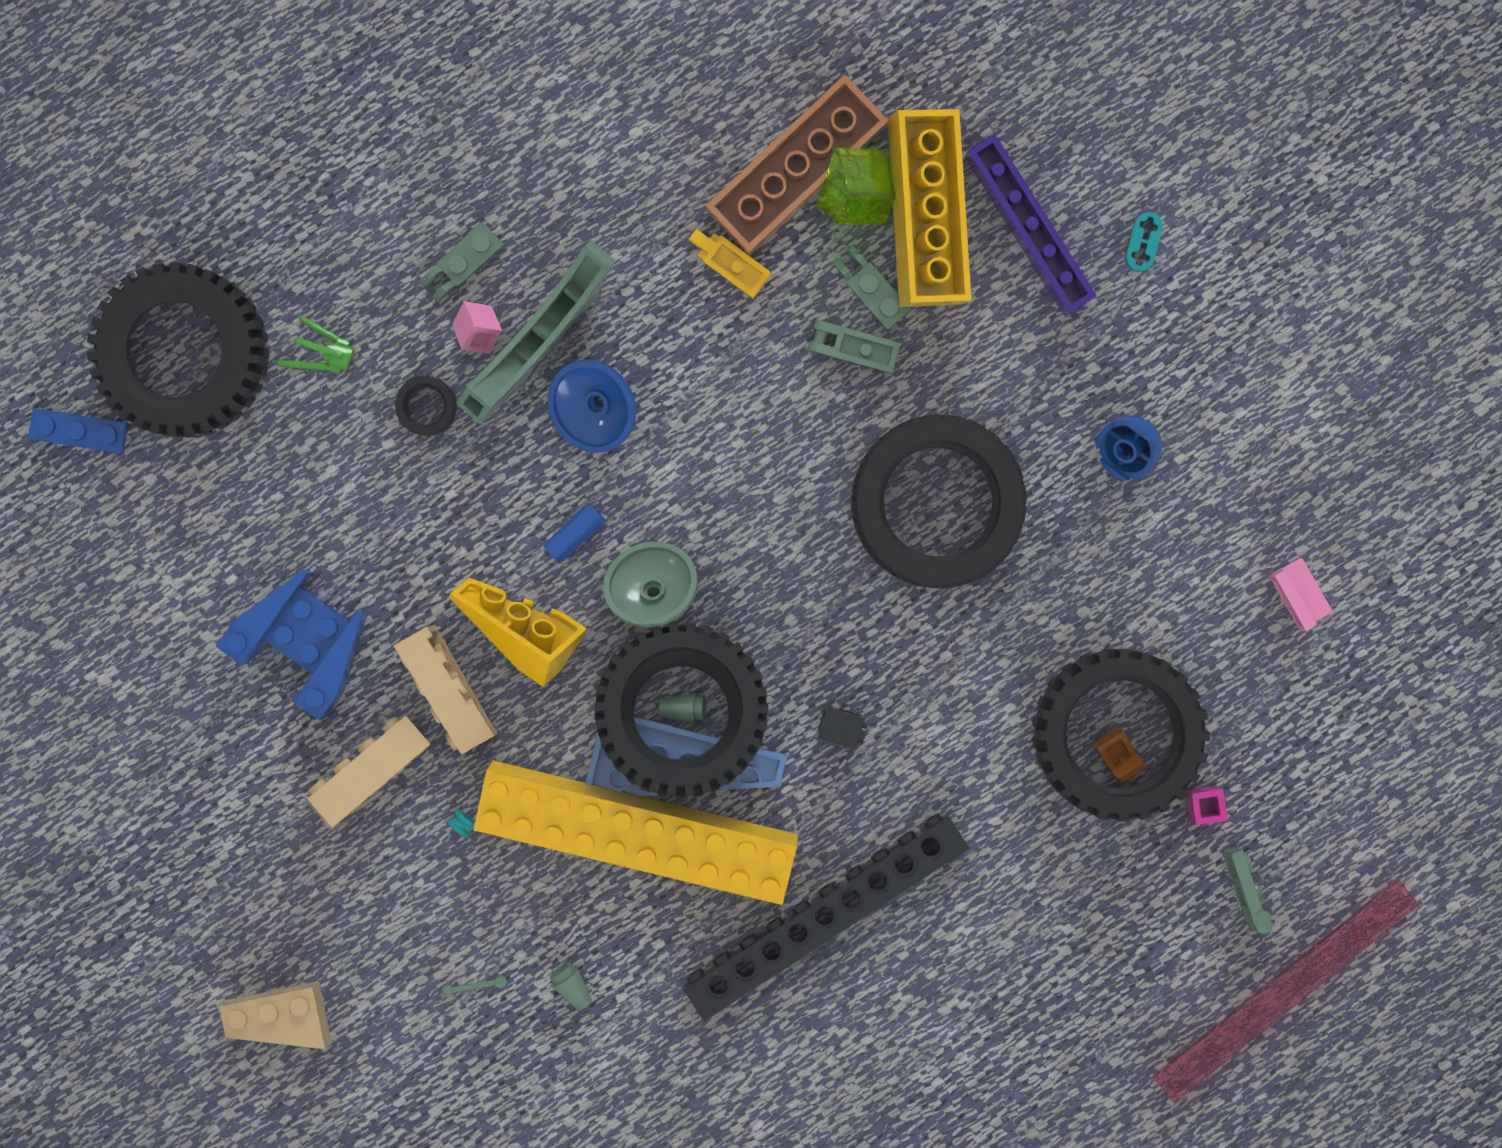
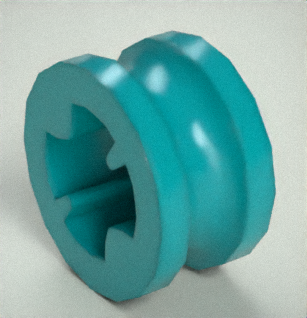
[447,808,475,838]

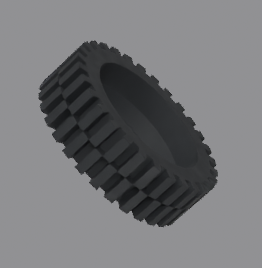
[87,262,269,438]
[594,622,768,799]

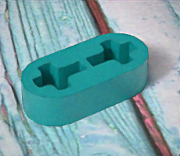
[1125,212,1163,272]

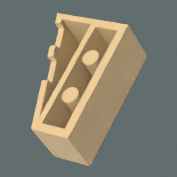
[219,981,332,1049]

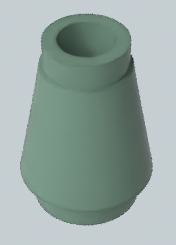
[659,692,707,724]
[550,962,592,1011]

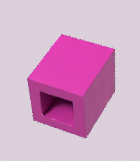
[1185,786,1228,825]

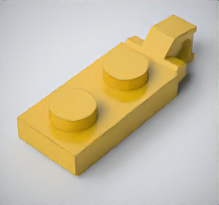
[689,229,772,299]

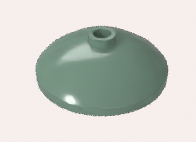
[603,542,698,628]

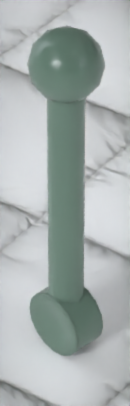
[442,976,507,997]

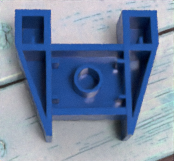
[216,570,368,720]

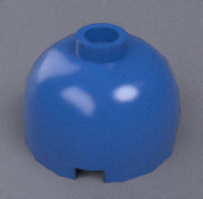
[1096,415,1162,480]

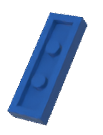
[28,408,128,454]

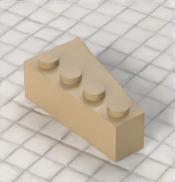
[394,625,497,755]
[307,716,430,831]

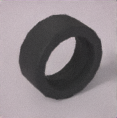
[395,375,457,436]

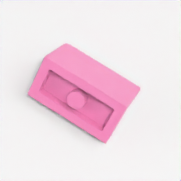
[1269,558,1332,631]

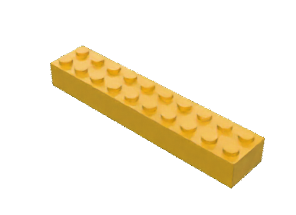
[473,760,798,905]

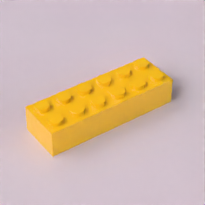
[887,109,972,307]

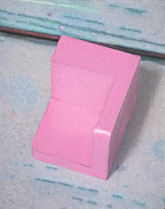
[452,301,502,354]

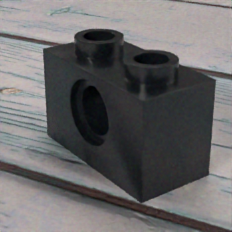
[816,704,868,749]

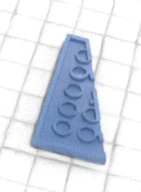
[585,716,787,797]

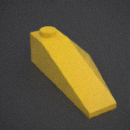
[449,578,587,687]

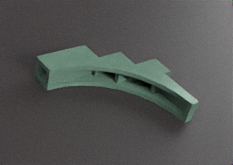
[456,240,616,424]

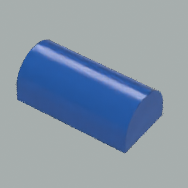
[544,503,606,564]

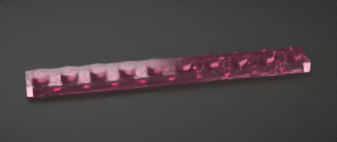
[1152,879,1419,1103]

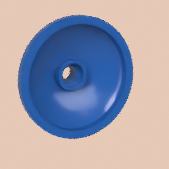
[548,359,636,453]

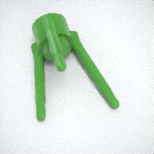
[277,316,355,374]

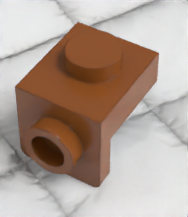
[1093,726,1146,783]

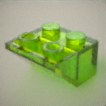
[816,148,896,225]

